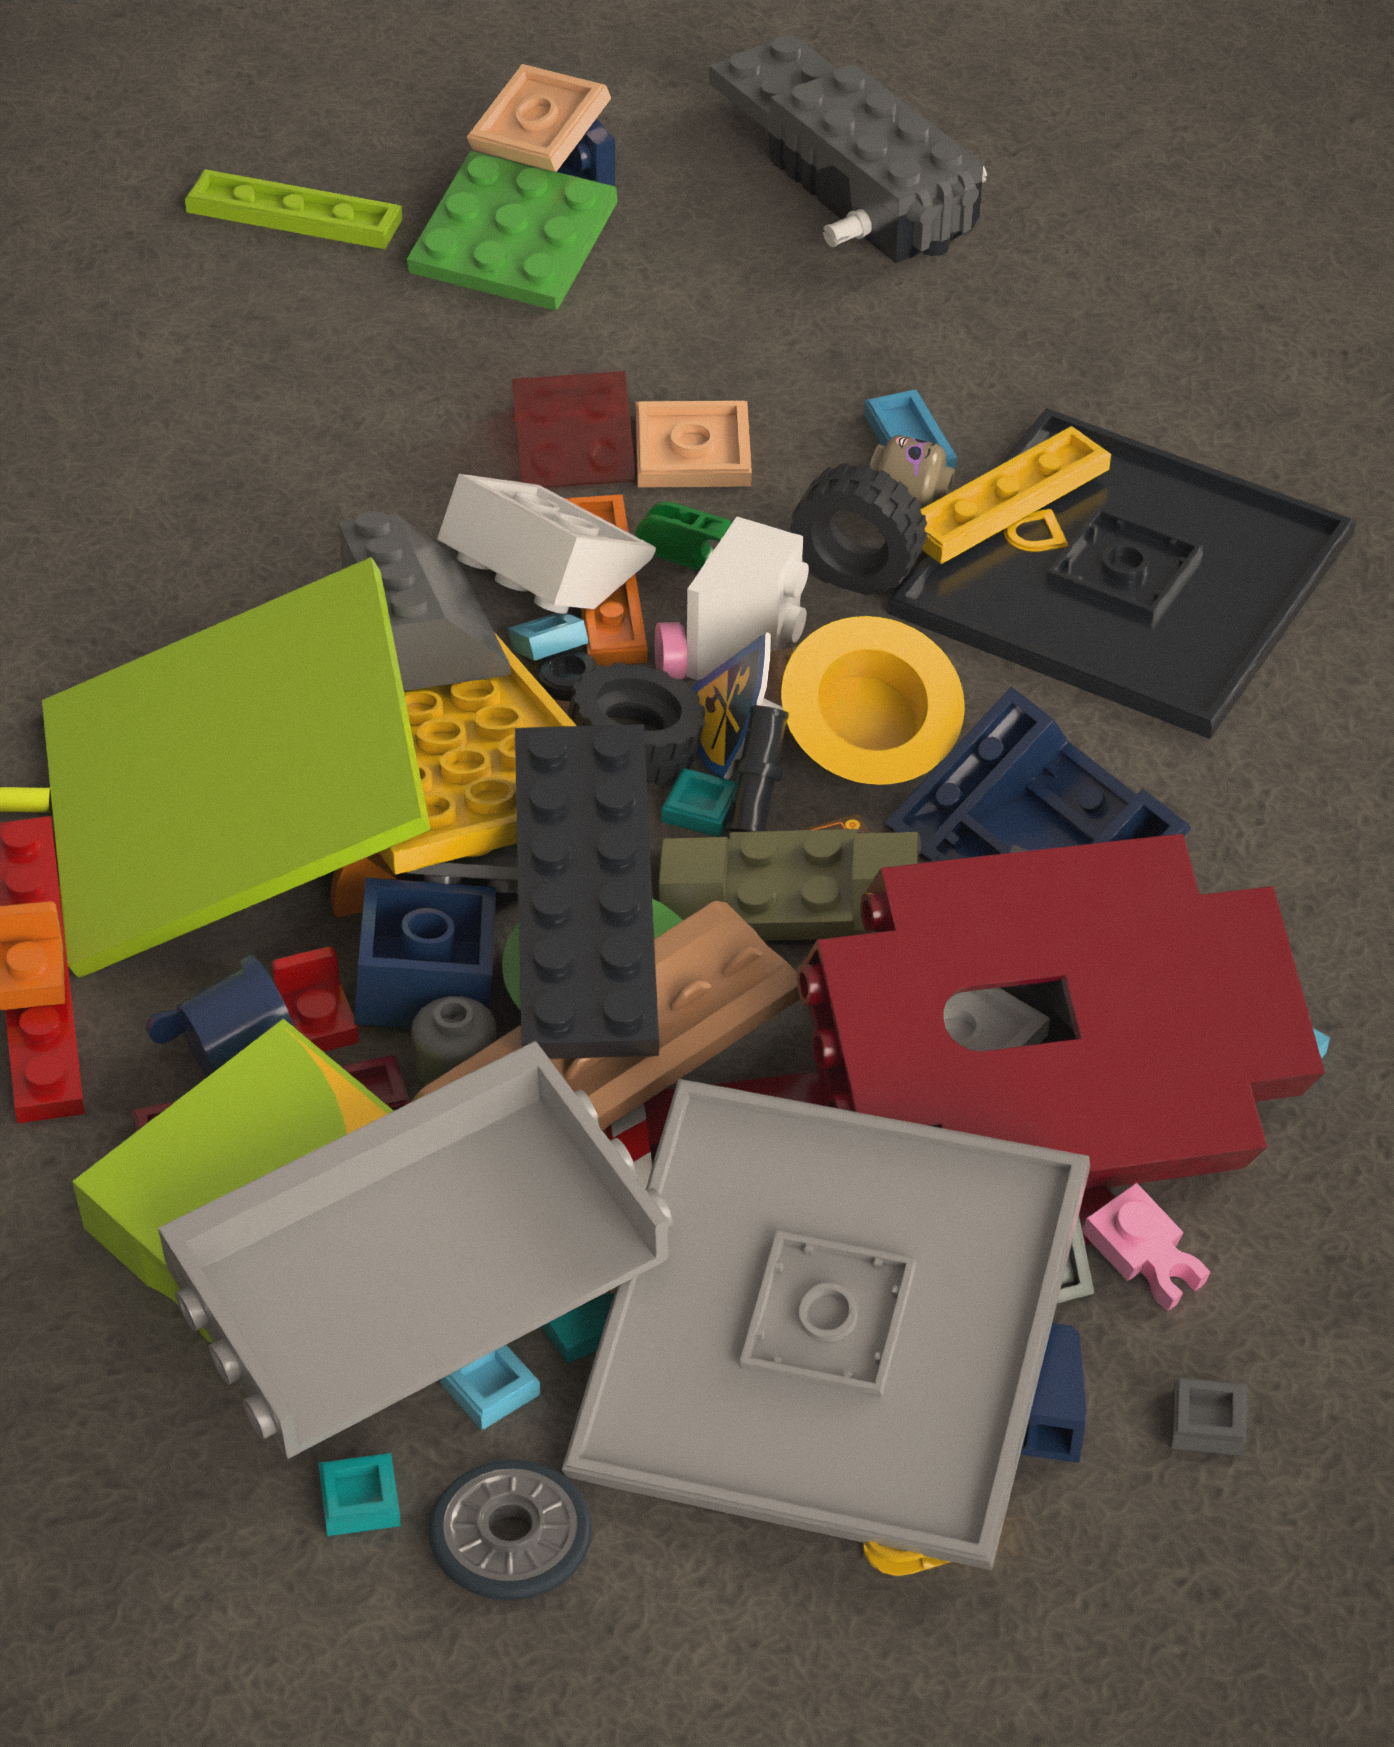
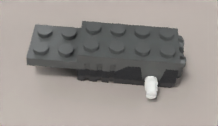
[709,33,987,263]

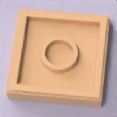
[467,64,611,172]
[635,401,752,487]

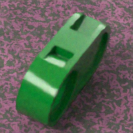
[636,501,733,571]

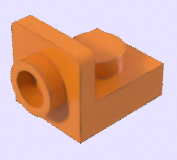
[0,901,65,1010]

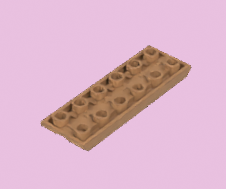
[411,901,800,1130]

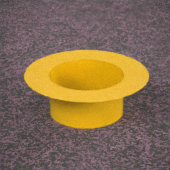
[781,616,965,785]

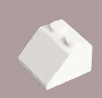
[686,517,809,680]

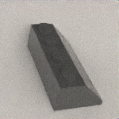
[338,512,511,691]

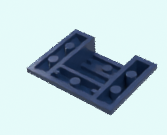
[885,686,1191,862]

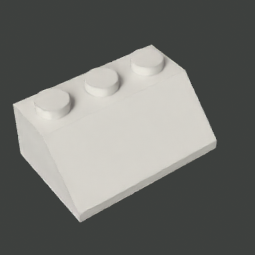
[437,474,656,614]

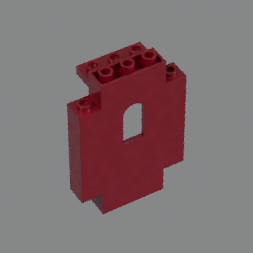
[797,834,1325,1189]

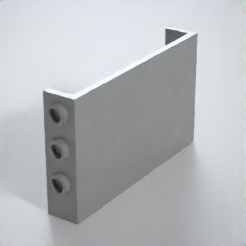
[158,1041,673,1459]

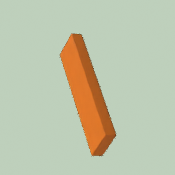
[565,495,648,666]

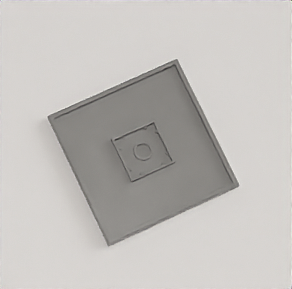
[562,1079,1090,1571]

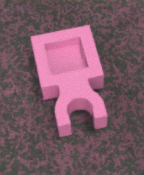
[1082,1183,1211,1311]

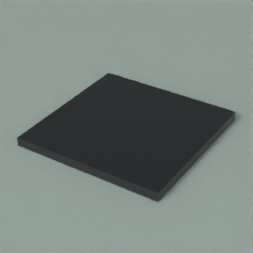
[888,408,1356,739]

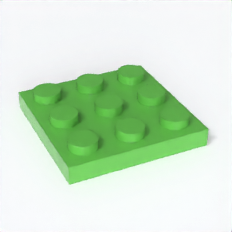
[407,151,618,310]

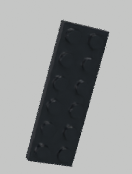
[515,724,659,1059]

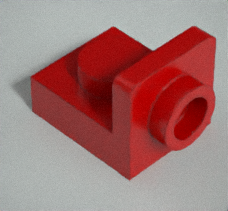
[270,946,359,1052]

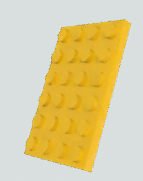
[378,632,576,875]

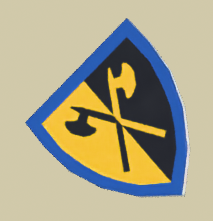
[692,633,789,780]

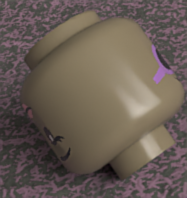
[870,435,955,509]

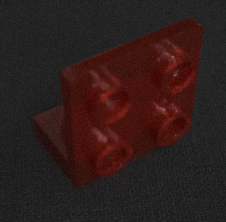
[510,371,635,488]

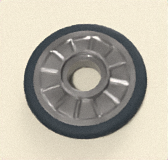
[429,1460,592,1600]

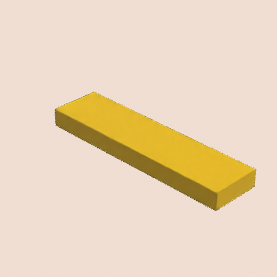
[920,426,1111,564]

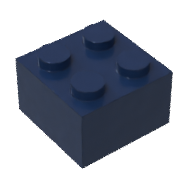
[354,878,496,1028]

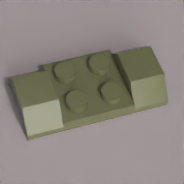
[659,829,921,941]

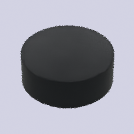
[538,649,597,701]

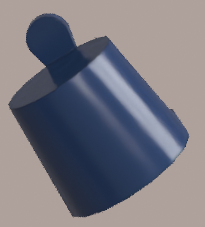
[146,954,295,1077]

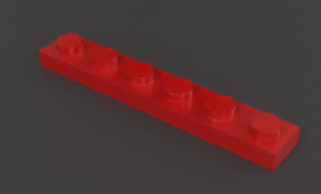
[0,816,85,1123]

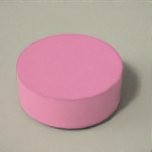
[654,622,687,681]

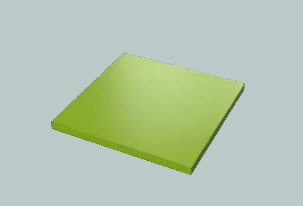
[42,557,431,978]

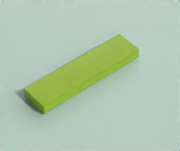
[185,169,403,249]

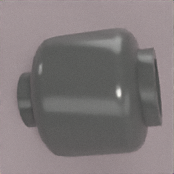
[411,996,498,1086]

